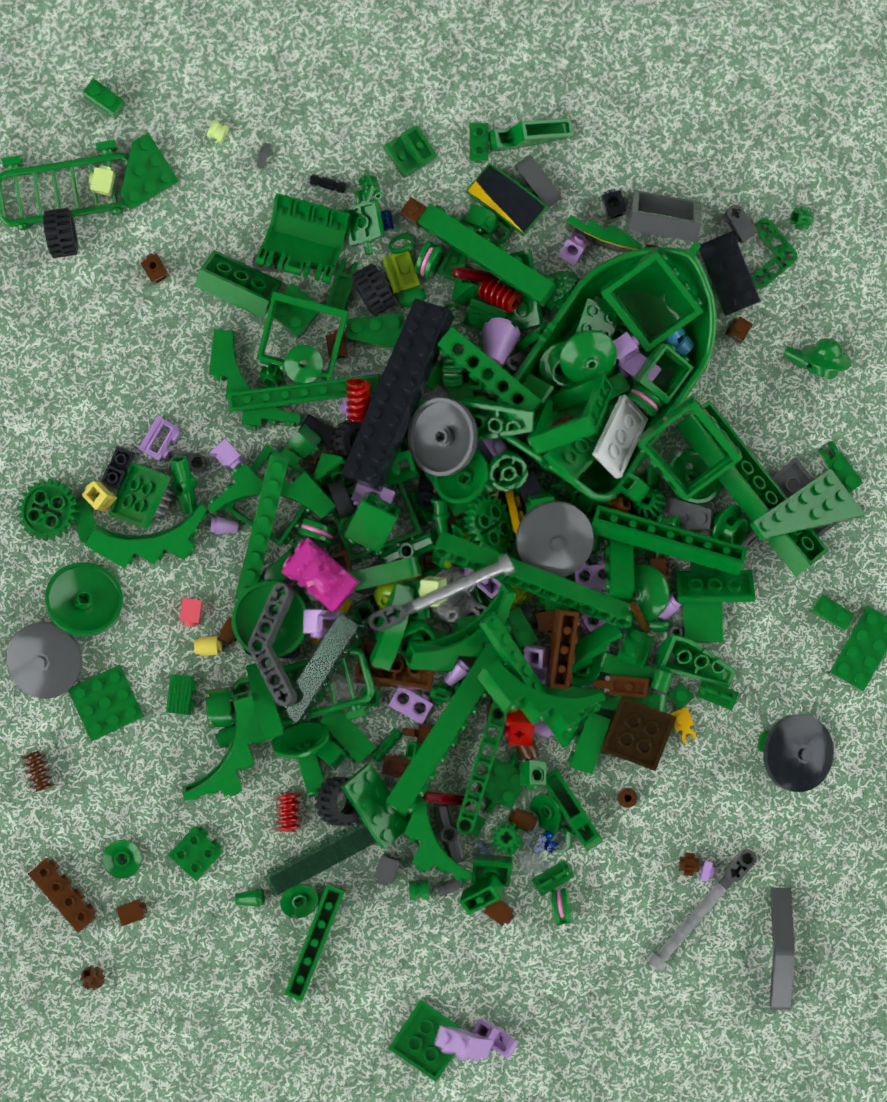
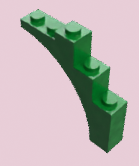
[209,329,301,431]
[207,463,337,520]
[85,500,209,569]
[404,582,516,671]
[477,660,606,735]
[182,690,265,801]
[404,780,473,882]

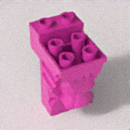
[281,538,360,612]

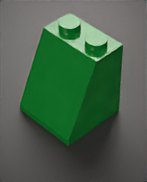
[344,492,401,553]

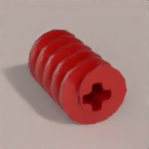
[478,278,522,313]
[346,378,371,422]
[276,793,301,832]

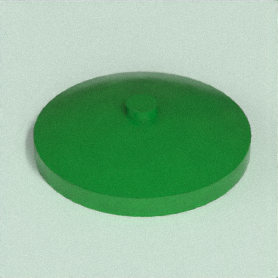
[45,562,123,637]
[232,581,308,659]

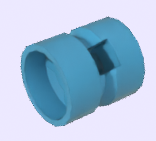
[662,328,695,356]

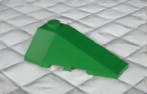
[654,634,736,688]

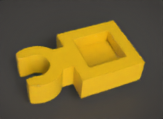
[670,707,696,743]

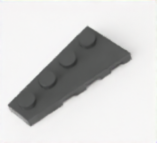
[637,496,713,530]

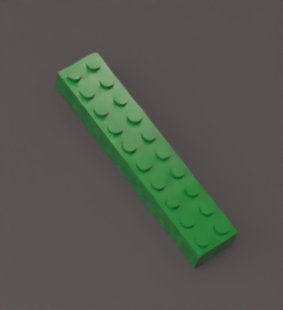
[676,400,829,576]

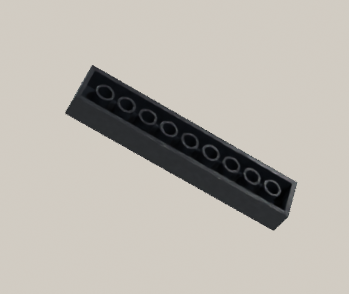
[341,298,455,492]

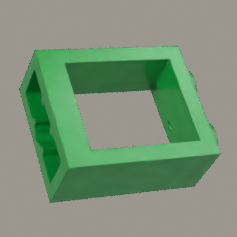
[632,343,694,405]

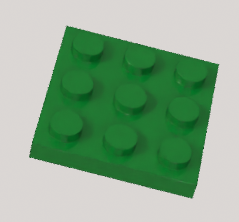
[108,462,171,530]
[68,665,144,741]
[388,1000,462,1082]

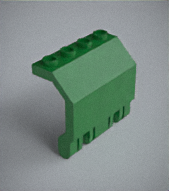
[255,193,350,284]

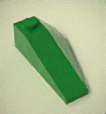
[460,396,534,441]

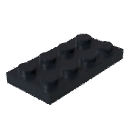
[699,231,761,316]

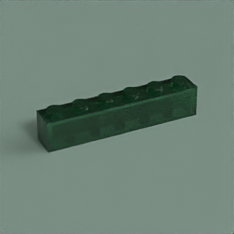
[279,612,364,723]
[264,820,377,897]

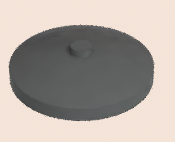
[408,398,477,476]
[516,501,594,577]
[7,622,83,699]

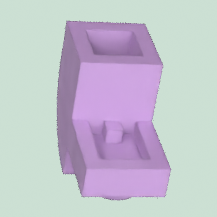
[525,645,550,684]
[472,1018,519,1059]

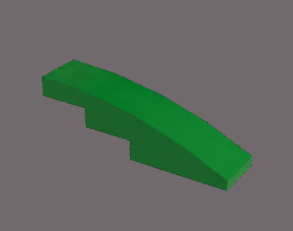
[571,622,623,674]

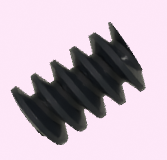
[416,470,438,510]

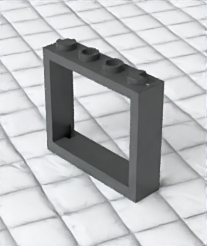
[626,190,701,243]

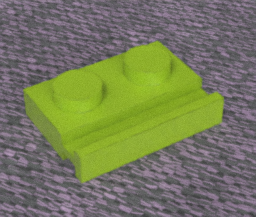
[382,251,421,294]

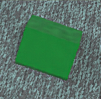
[313,453,353,491]
[471,853,513,887]

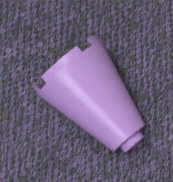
[482,318,520,371]

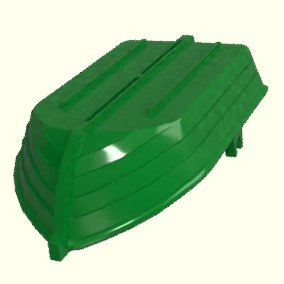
[496,242,717,501]

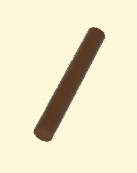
[630,602,650,633]

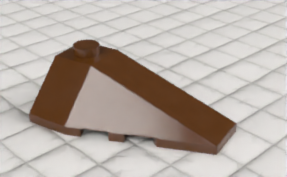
[354,640,434,691]

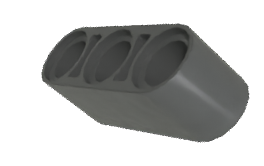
[514,155,562,208]

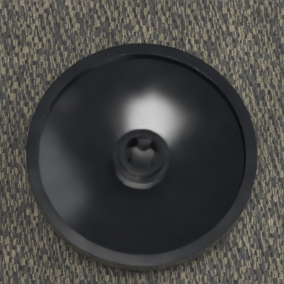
[763,714,834,792]

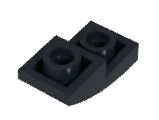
[101,446,135,490]

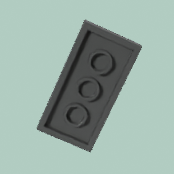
[771,458,838,537]

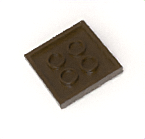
[601,696,676,771]

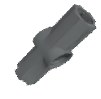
[434,804,464,863]

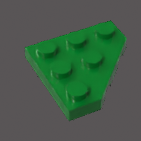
[120,132,179,211]

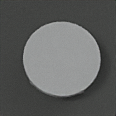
[429,565,487,622]

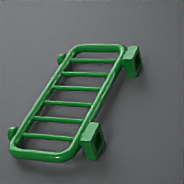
[0,140,129,230]
[232,645,375,745]

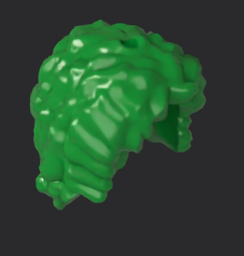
[541,271,580,311]

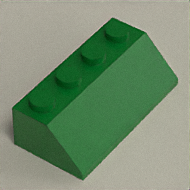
[194,250,282,318]

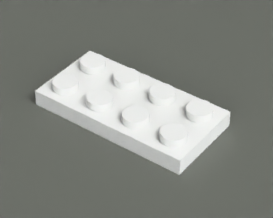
[592,394,648,479]

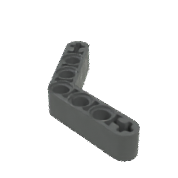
[248,583,297,706]
[770,887,795,1010]

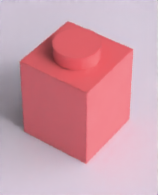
[179,598,203,627]

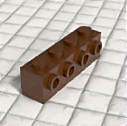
[545,607,580,689]
[28,858,98,933]

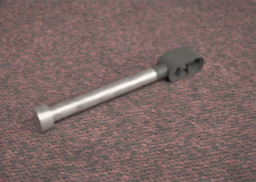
[369,554,515,632]
[646,849,757,972]

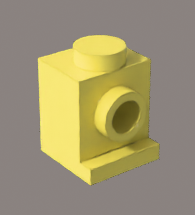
[82,481,117,512]

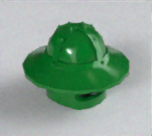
[801,338,851,379]
[539,342,590,388]
[708,504,748,546]

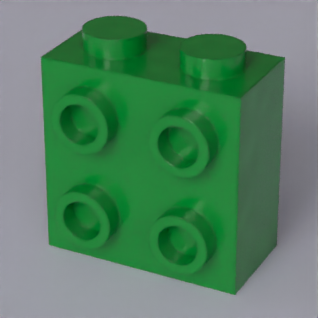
[168,826,224,881]

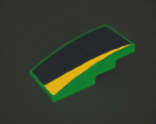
[465,163,548,237]
[565,215,643,253]

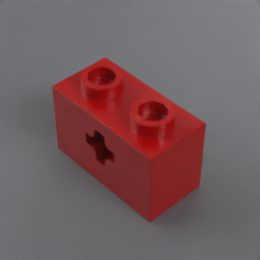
[504,708,534,746]

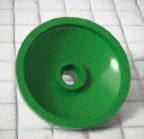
[559,330,617,383]
[669,448,722,504]
[434,450,489,504]
[616,564,670,621]
[272,721,329,759]

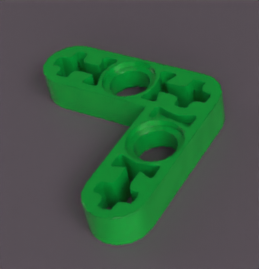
[752,219,797,290]

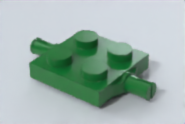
[343,190,385,255]
[477,752,523,814]

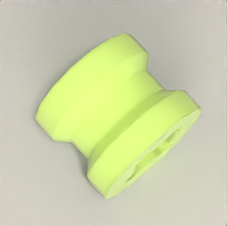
[207,120,229,144]

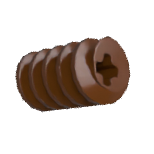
[21,750,55,793]

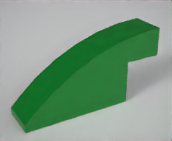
[489,118,574,152]
[370,582,414,671]
[246,663,285,740]
[545,768,603,852]

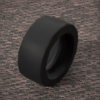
[328,479,355,519]

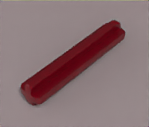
[452,267,499,282]
[422,791,471,807]

